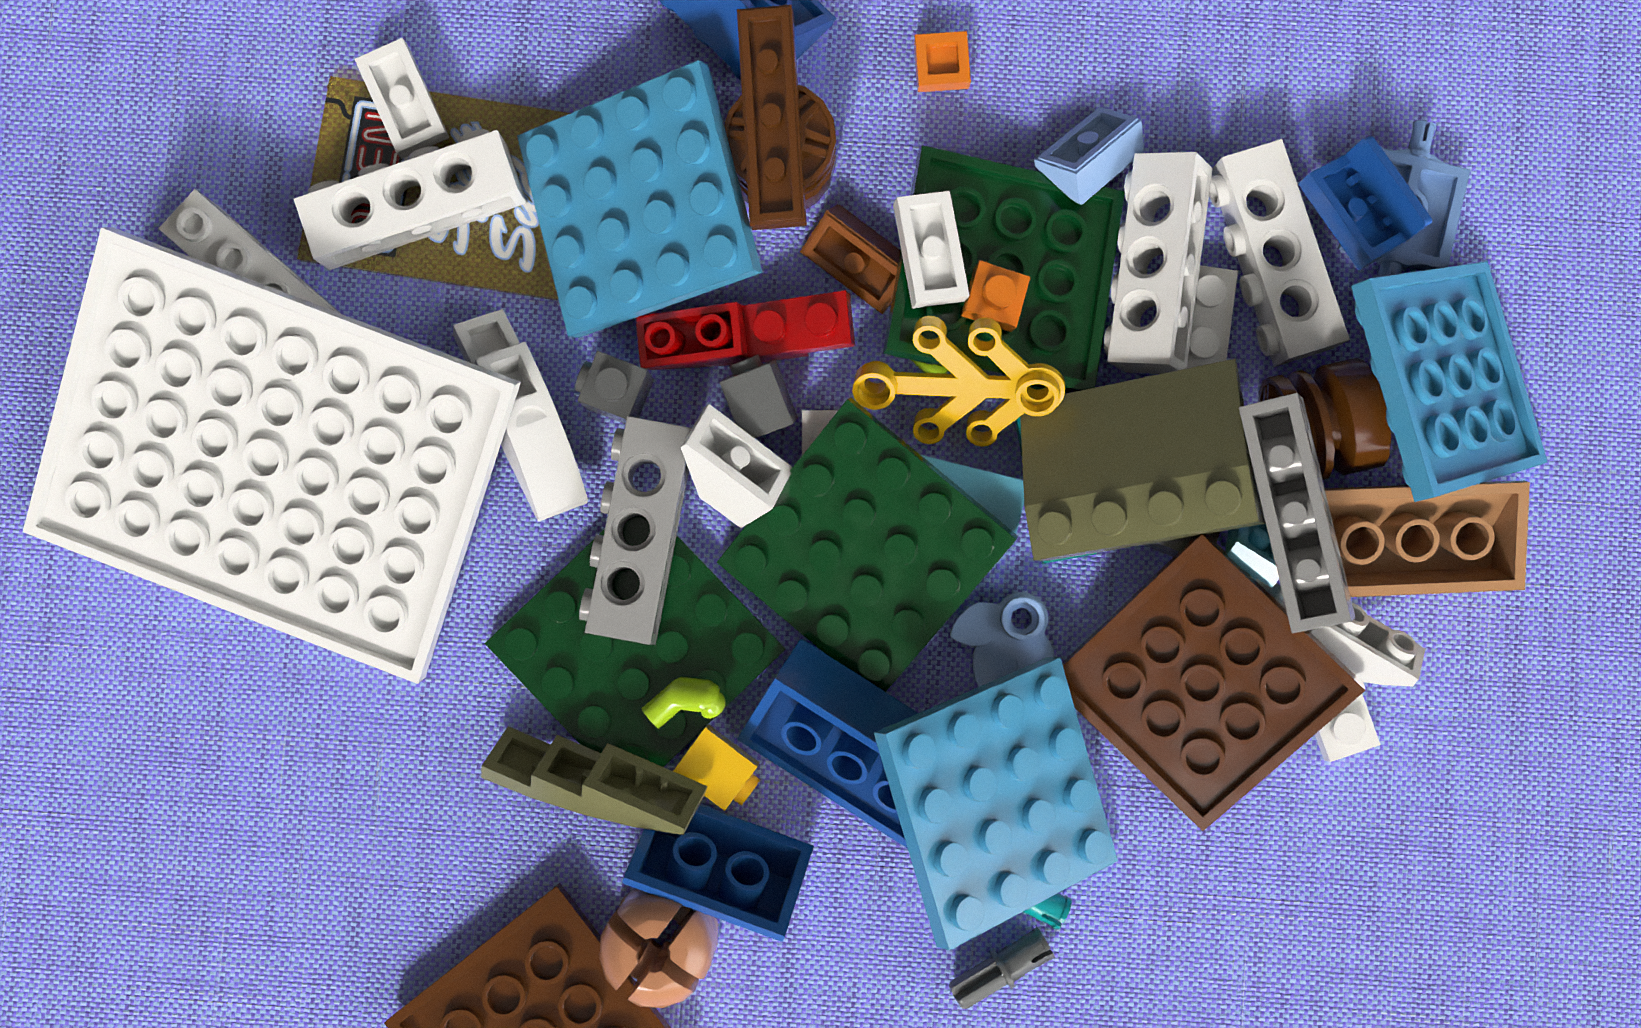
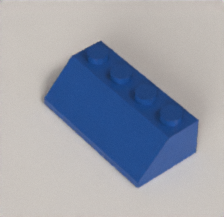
[737,638,918,849]

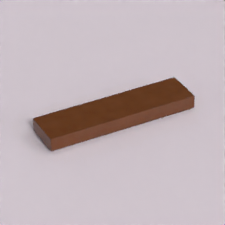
[737,4,807,230]

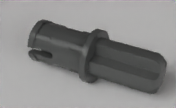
[949,927,1055,1009]

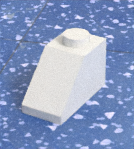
[681,404,792,528]

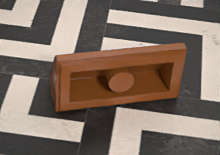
[800,204,901,314]

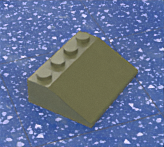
[1020,359,1266,561]

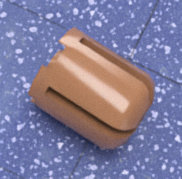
[599,888,719,1008]

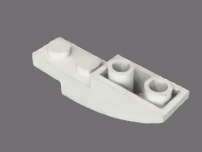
[453,309,588,522]
[1256,579,1425,687]

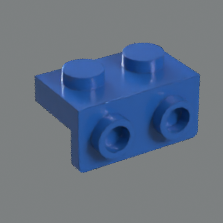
[1298,135,1432,271]

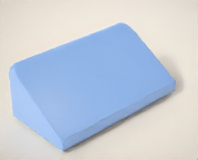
[1034,107,1144,204]

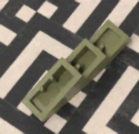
[481,726,707,835]

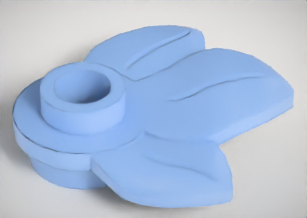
[950,592,1054,687]

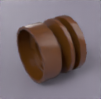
[724,85,836,209]
[1258,358,1391,480]

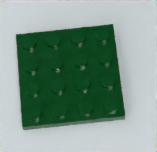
[883,145,1125,393]
[716,398,1018,692]
[484,516,786,767]

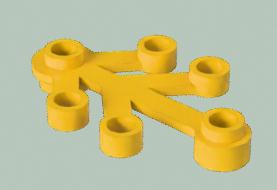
[852,316,1065,447]

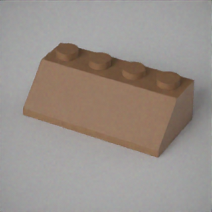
[1325,480,1530,597]

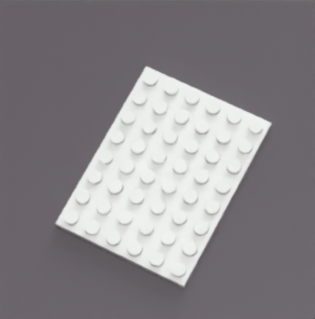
[23,227,521,684]

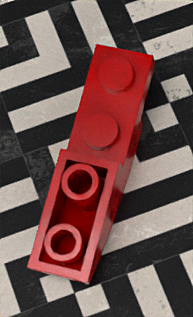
[636,290,855,370]

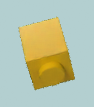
[673,725,761,811]

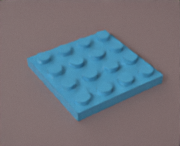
[517,60,763,338]
[1351,261,1548,502]
[874,657,1118,951]

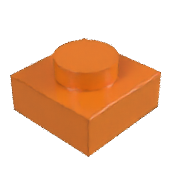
[914,31,971,92]
[961,260,1030,332]

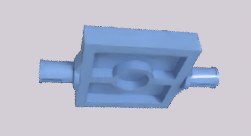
[1338,120,1471,277]

